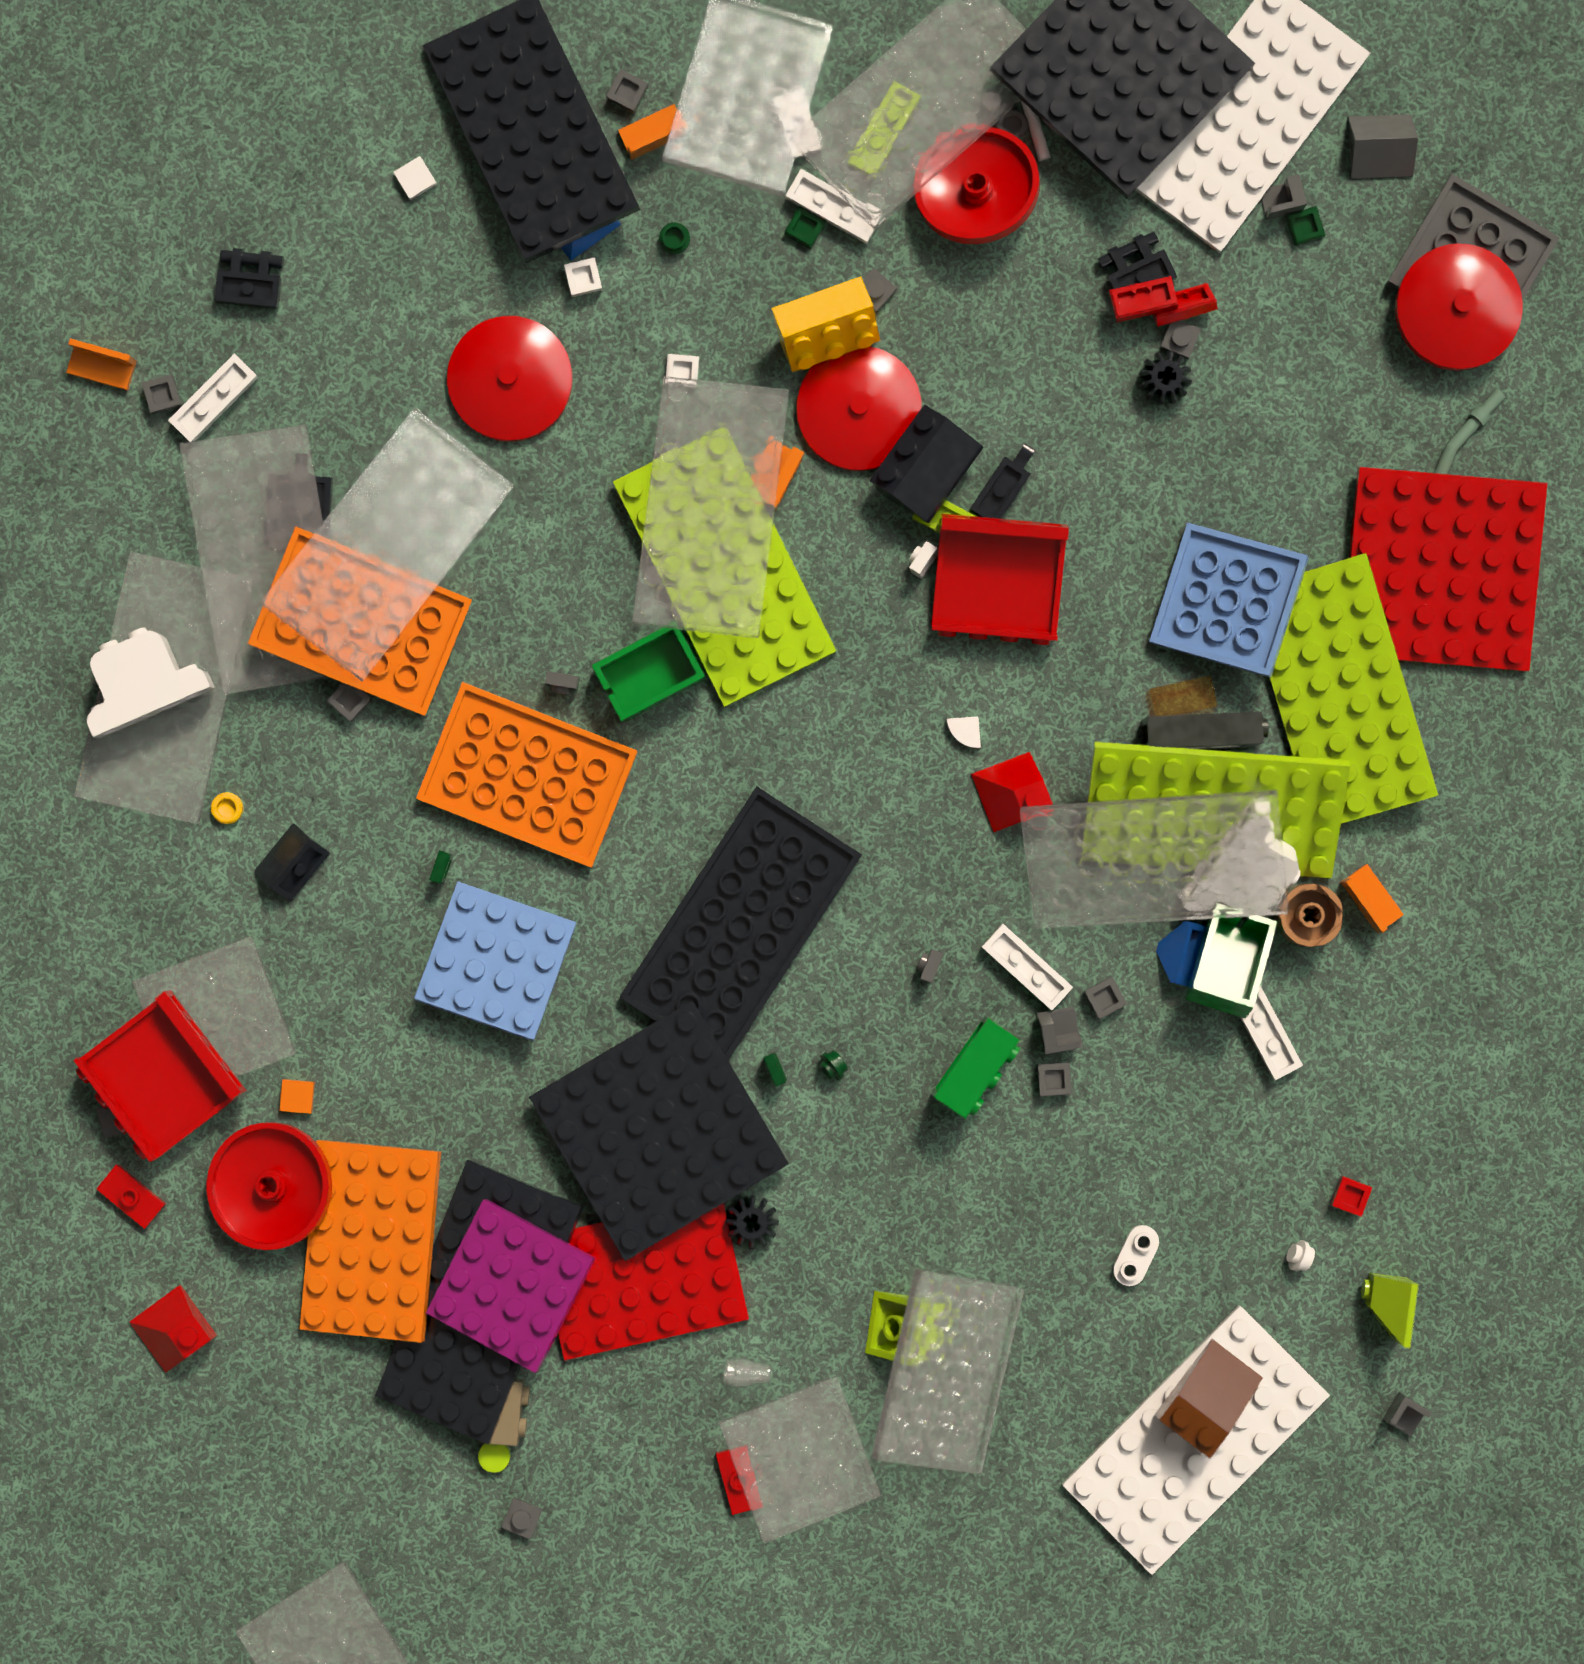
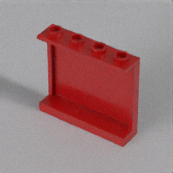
[931,514,1069,645]
[73,990,247,1162]

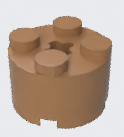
[1274,884,1343,947]

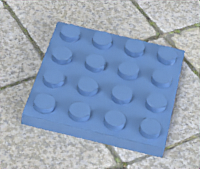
[1149,523,1309,678]
[414,881,576,1042]

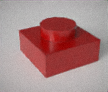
[1330,1175,1373,1217]

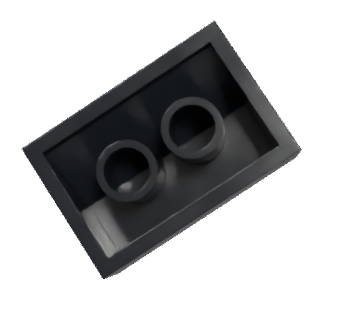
[869,404,984,524]

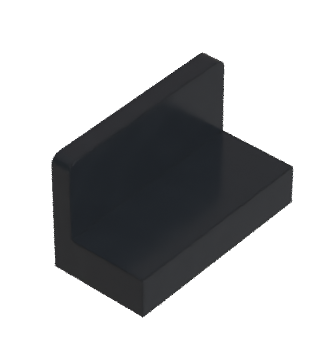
[255,823,330,902]

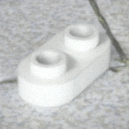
[1113,1225,1159,1286]

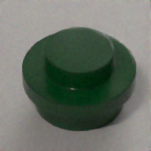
[659,223,690,255]
[819,1050,848,1080]

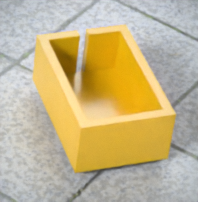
[772,276,880,372]

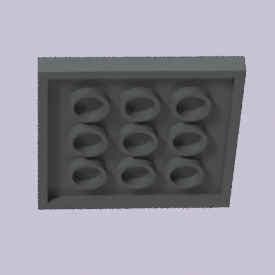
[1386,174,1560,301]

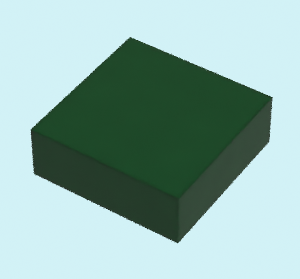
[784,206,826,249]
[1286,206,1326,246]
[429,850,453,884]
[764,1052,787,1086]

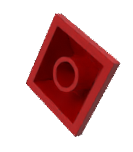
[971,752,1055,832]
[129,1285,217,1373]

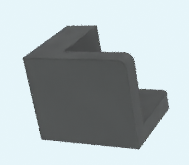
[1261,174,1307,220]
[1037,1007,1083,1054]
[1383,1392,1432,1436]

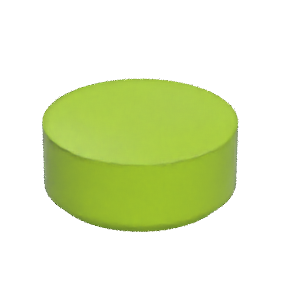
[478,1443,511,1473]

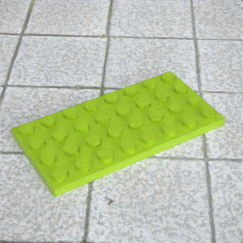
[613,426,836,707]
[1270,553,1439,824]
[1081,742,1350,878]

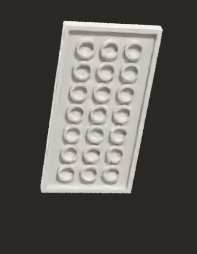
[1136,0,1370,253]
[1062,1305,1330,1575]

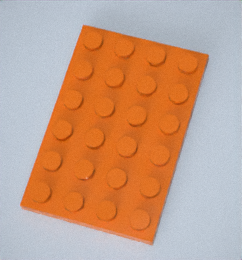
[247,526,472,716]
[416,682,638,868]
[300,1140,441,1343]

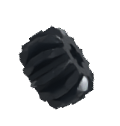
[1138,351,1192,405]
[725,1195,779,1249]

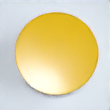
[211,792,244,824]

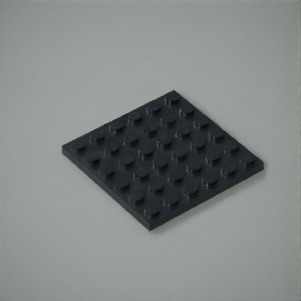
[989,0,1255,199]
[529,1000,789,1261]

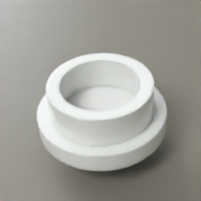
[1287,1240,1315,1272]

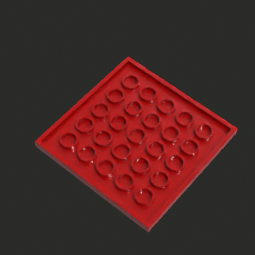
[1349,467,1548,671]

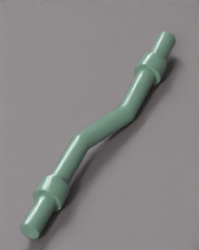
[1434,389,1505,474]

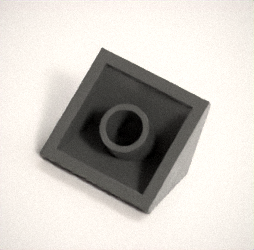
[1348,114,1418,179]

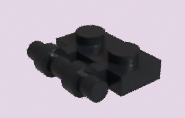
[1097,231,1178,289]
[214,248,284,309]

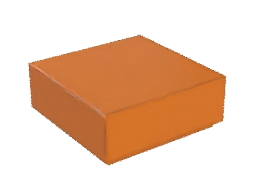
[280,1079,315,1114]

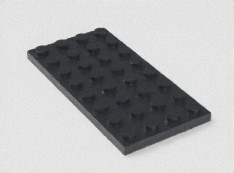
[422,0,640,264]
[619,786,862,1060]
[375,1160,584,1445]

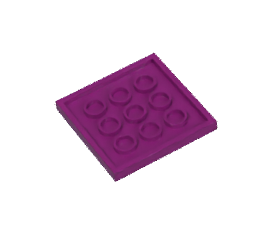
[426,1199,596,1373]

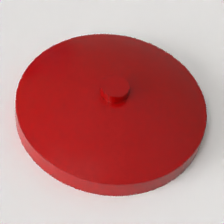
[914,126,1040,244]
[1395,244,1523,371]
[447,316,573,442]
[797,346,922,471]
[206,1122,332,1250]

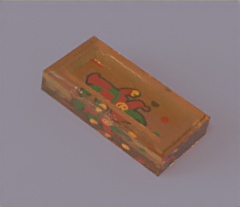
[1149,676,1217,716]

